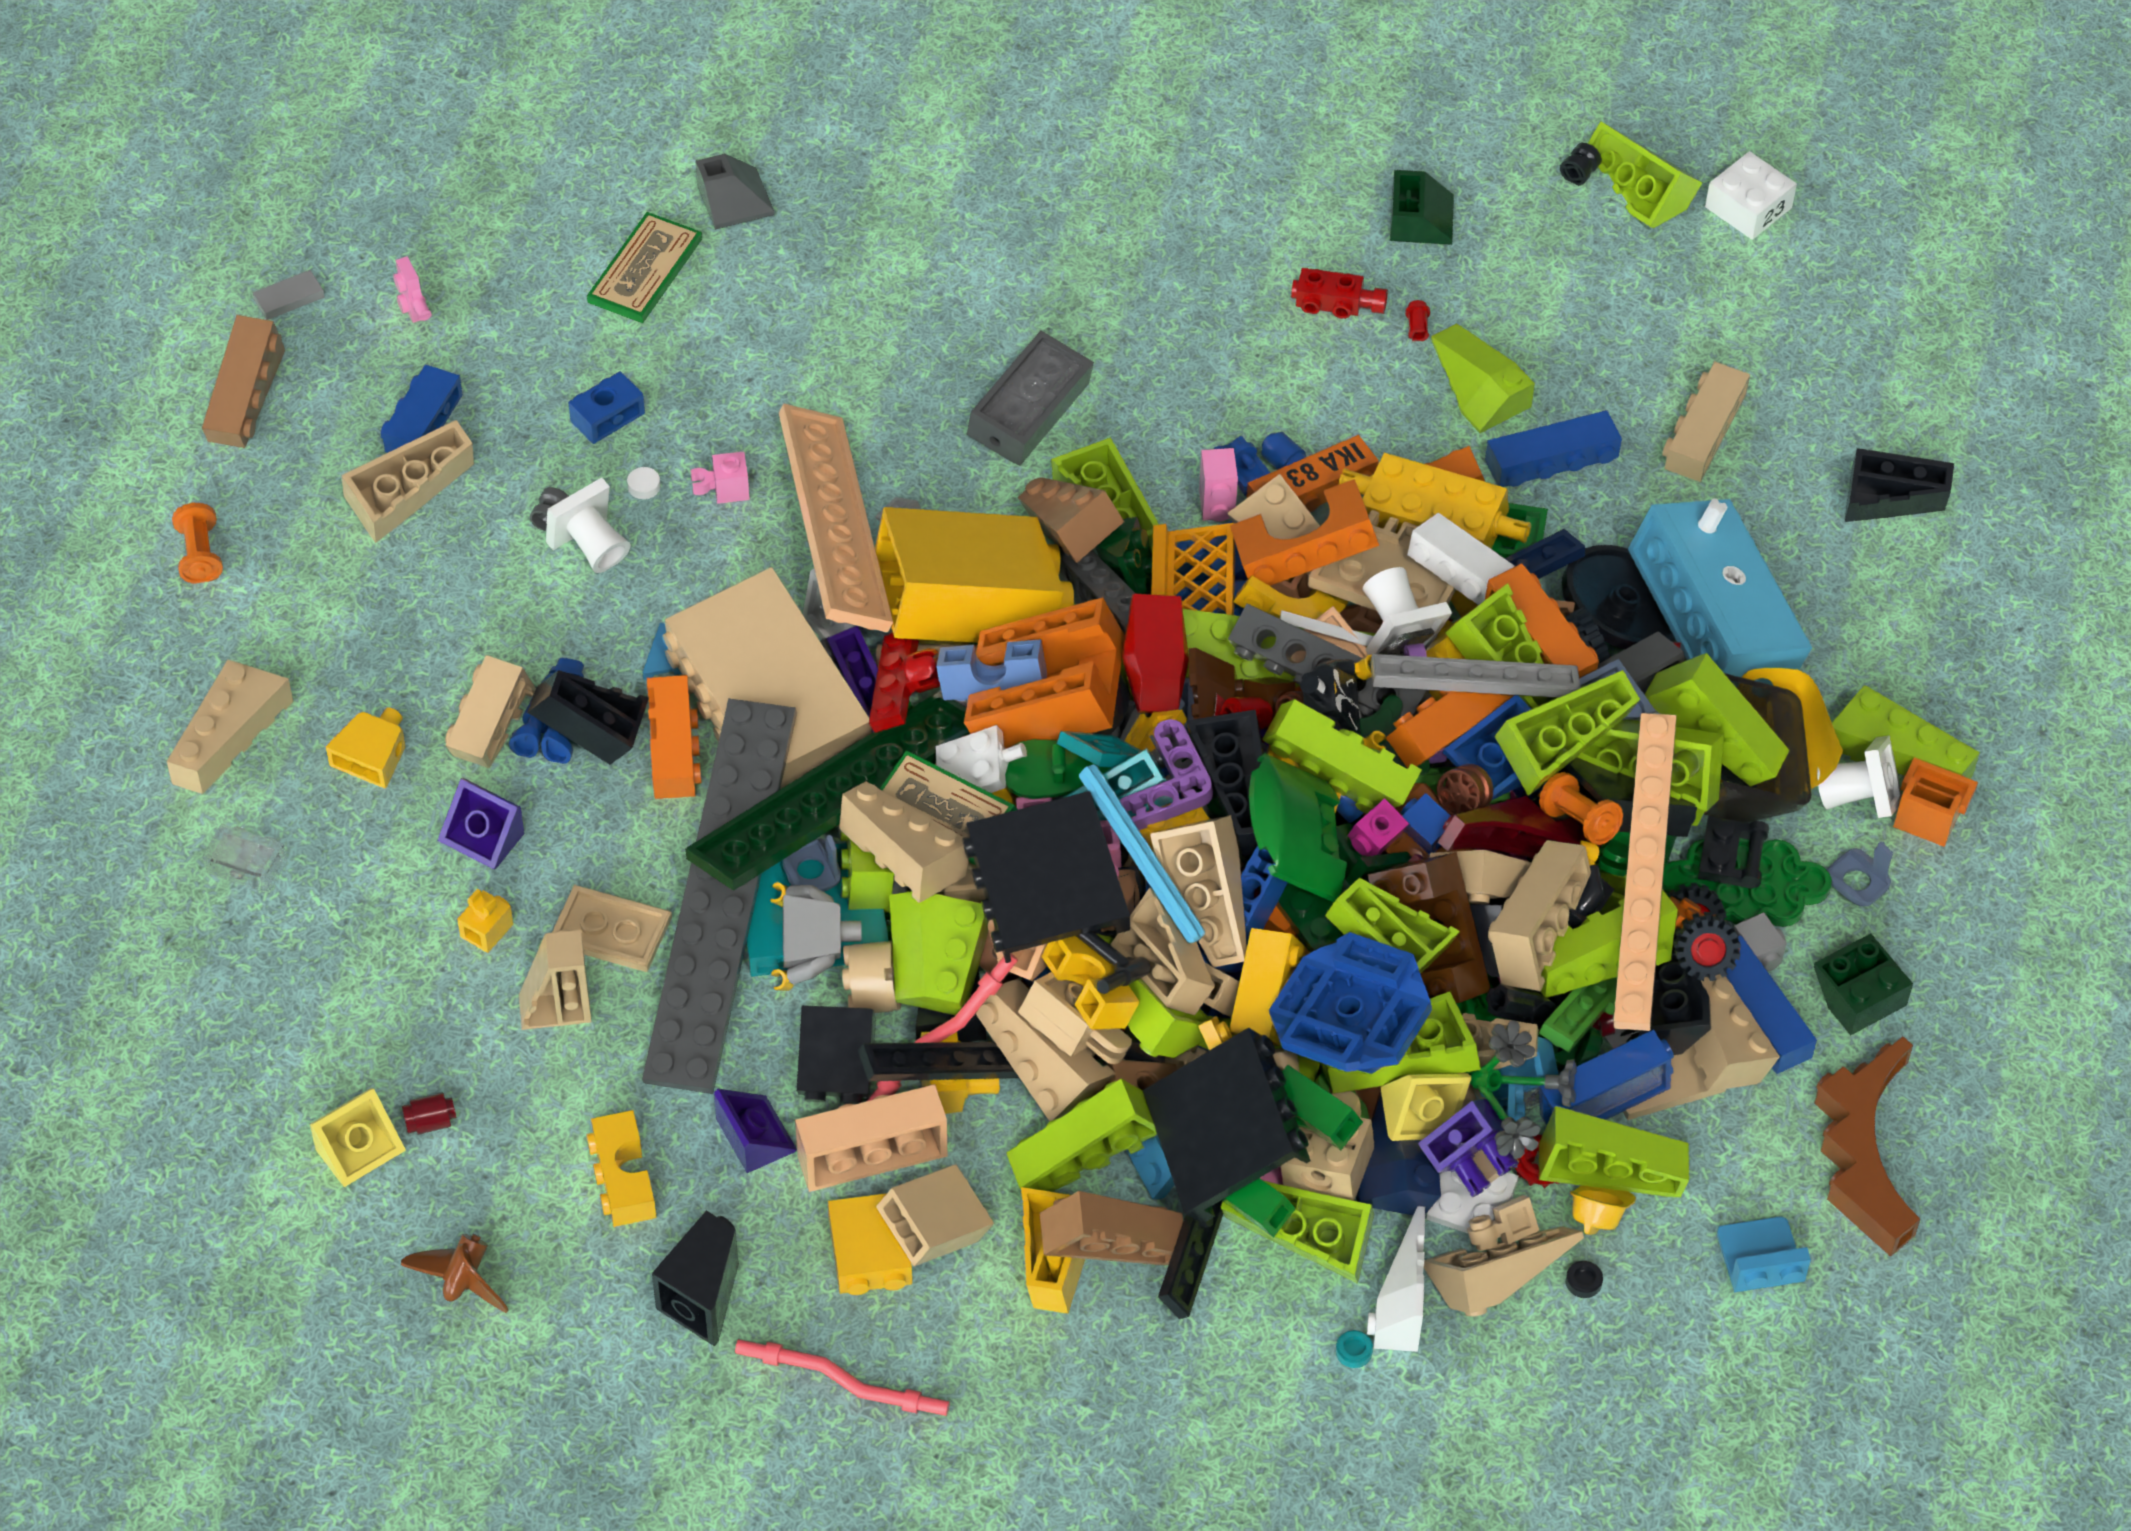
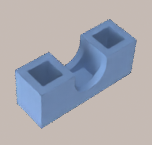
[936,639,1048,701]

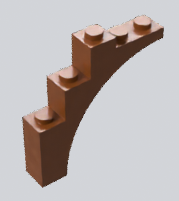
[1814,1036,1921,1257]

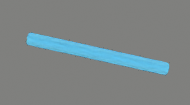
[1079,764,1205,944]

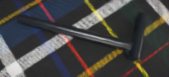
[1076,931,1151,994]

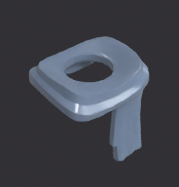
[782,835,841,892]
[1826,841,1893,906]

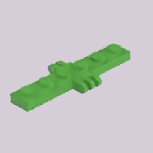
[1539,977,1618,1052]

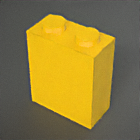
[828,1193,912,1295]

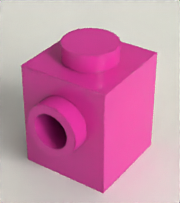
[1348,799,1409,856]

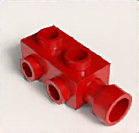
[1291,268,1388,319]

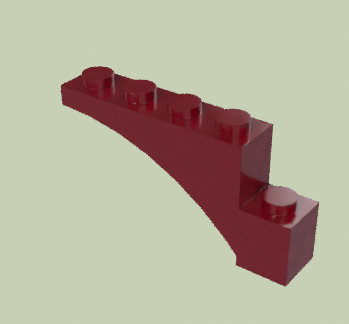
[1438,796,1603,859]

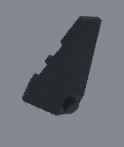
[1639,929,1711,1055]

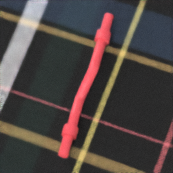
[866,953,1018,1102]
[735,1339,950,1416]

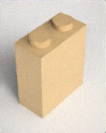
[876,1164,994,1267]

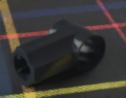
[1485,984,1556,1030]

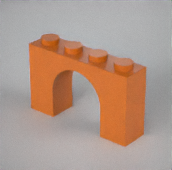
[1230,479,1379,586]

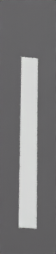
[1280,610,1404,656]

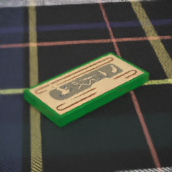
[587,212,702,323]
[880,750,1018,865]

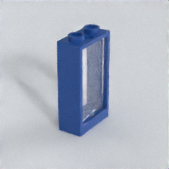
[1539,1030,1674,1126]

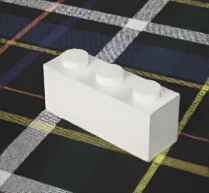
[1408,513,1515,605]

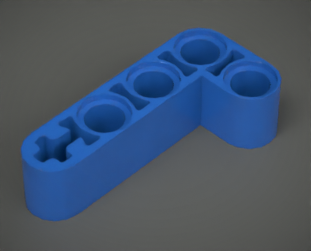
[1197,846,1288,974]

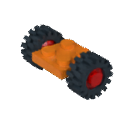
[1669,883,1741,981]

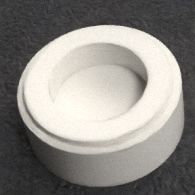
[627,467,660,499]

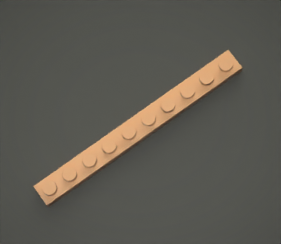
[1614,713,1676,1031]

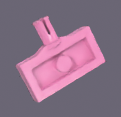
[393,256,432,323]

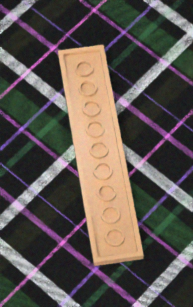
[779,403,893,632]

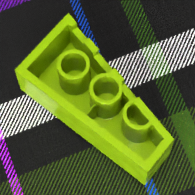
[1445,583,1559,709]
[1645,653,1790,787]
[1832,685,1980,779]
[1262,699,1422,814]
[1577,719,1724,812]
[840,830,894,913]
[1540,889,1678,998]
[1320,991,1481,1094]
[1006,1078,1159,1192]
[1539,1106,1689,1197]
[1221,1181,1375,1284]

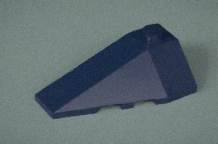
[1356,1090,1441,1215]

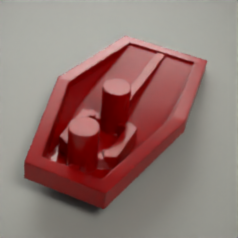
[1122,594,1189,713]

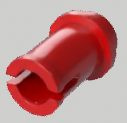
[1405,300,1430,341]

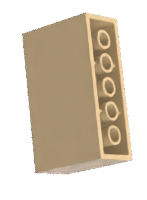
[663,567,872,789]

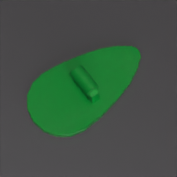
[1005,739,1112,799]

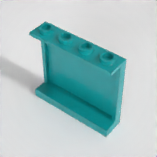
[747,843,889,977]

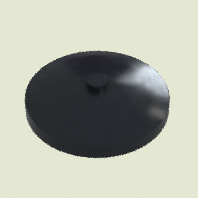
[1561,545,1676,650]

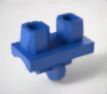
[1214,436,1270,496]

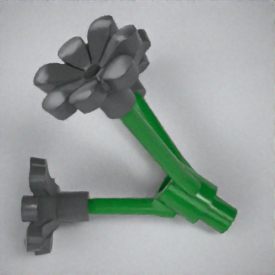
[1465,1020,1577,1159]

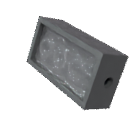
[966,330,1094,466]

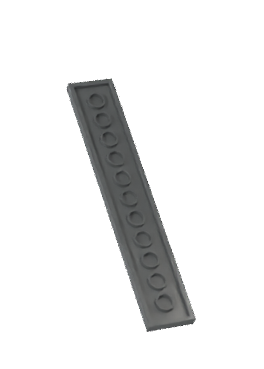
[642,698,797,1094]

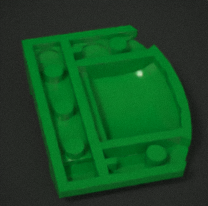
[1249,753,1347,902]

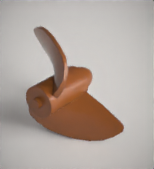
[401,1234,509,1313]

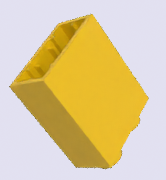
[875,507,1074,643]

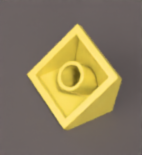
[1380,1073,1472,1141]
[310,1088,406,1187]

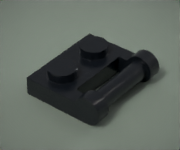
[1698,816,1769,888]

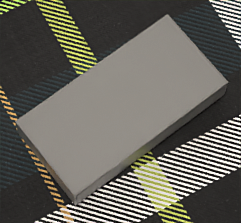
[253,270,325,320]

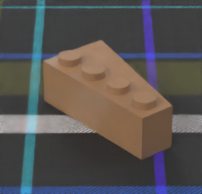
[202,315,285,448]
[1017,477,1125,563]

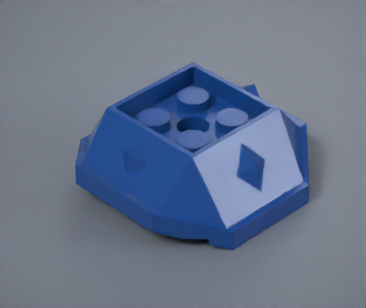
[1269,932,1432,1074]

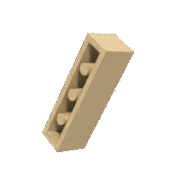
[1662,361,1750,482]

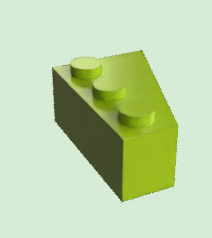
[1325,878,1460,974]

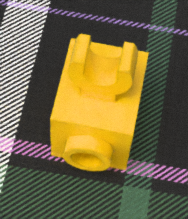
[457,889,513,953]

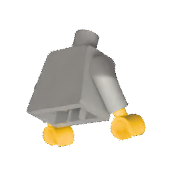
[770,882,861,991]

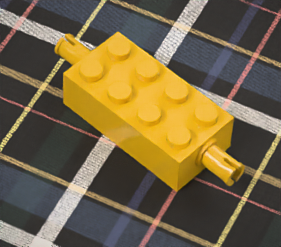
[1338,452,1531,549]

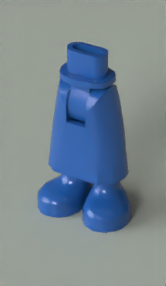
[509,658,584,764]

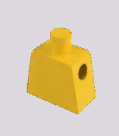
[326,707,405,789]

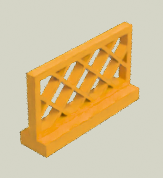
[1151,523,1235,615]

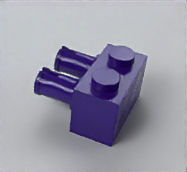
[1418,1099,1519,1198]

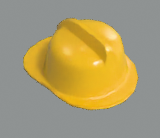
[1570,1185,1636,1235]

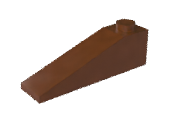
[1189,648,1244,720]

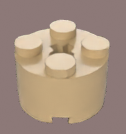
[842,941,902,1013]

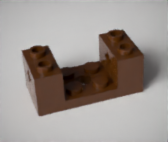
[1368,852,1490,1003]

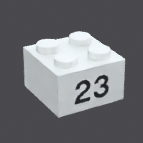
[1705,151,1797,240]

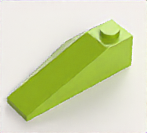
[1588,121,1703,228]

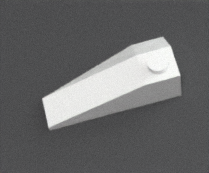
[1367,1206,1425,1352]

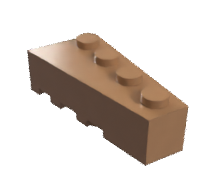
[1040,1191,1183,1265]

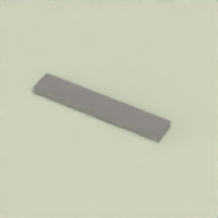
[1370,654,1581,697]

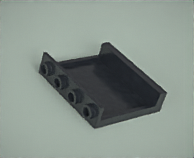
[962,791,1130,963]
[1143,1028,1311,1223]

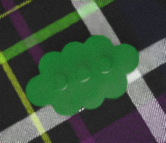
[1662,838,1832,927]

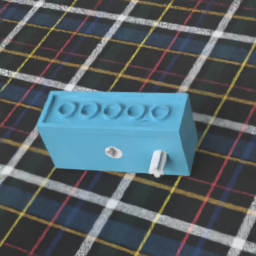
[1628,498,1812,694]

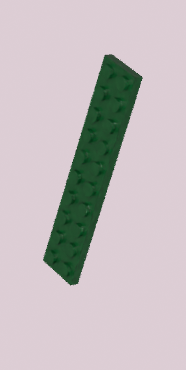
[685,691,970,891]

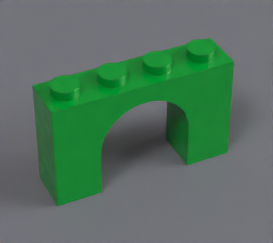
[1222,1065,1363,1238]

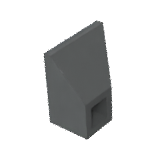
[695,154,775,230]

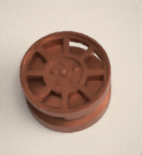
[1437,764,1493,816]

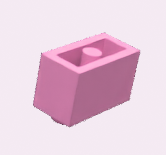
[1199,448,1238,522]

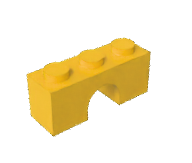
[1041,936,1140,1030]
[586,1110,656,1227]

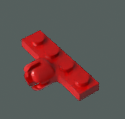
[869,632,941,733]

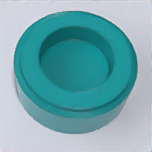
[1336,1330,1373,1368]

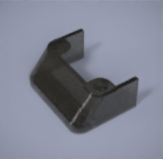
[1704,673,1812,823]

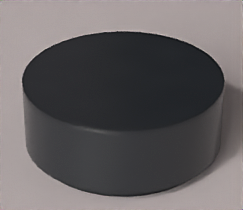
[1566,1261,1603,1298]

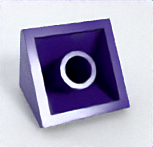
[437,778,525,870]
[714,1089,797,1173]

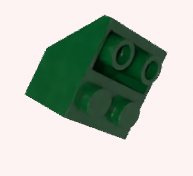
[1390,170,1454,245]
[1095,517,1152,595]
[1814,933,1913,1036]

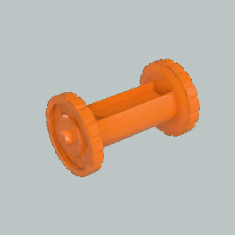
[172,502,223,584]
[1539,772,1623,845]

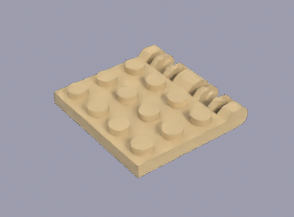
[1308,507,1456,611]

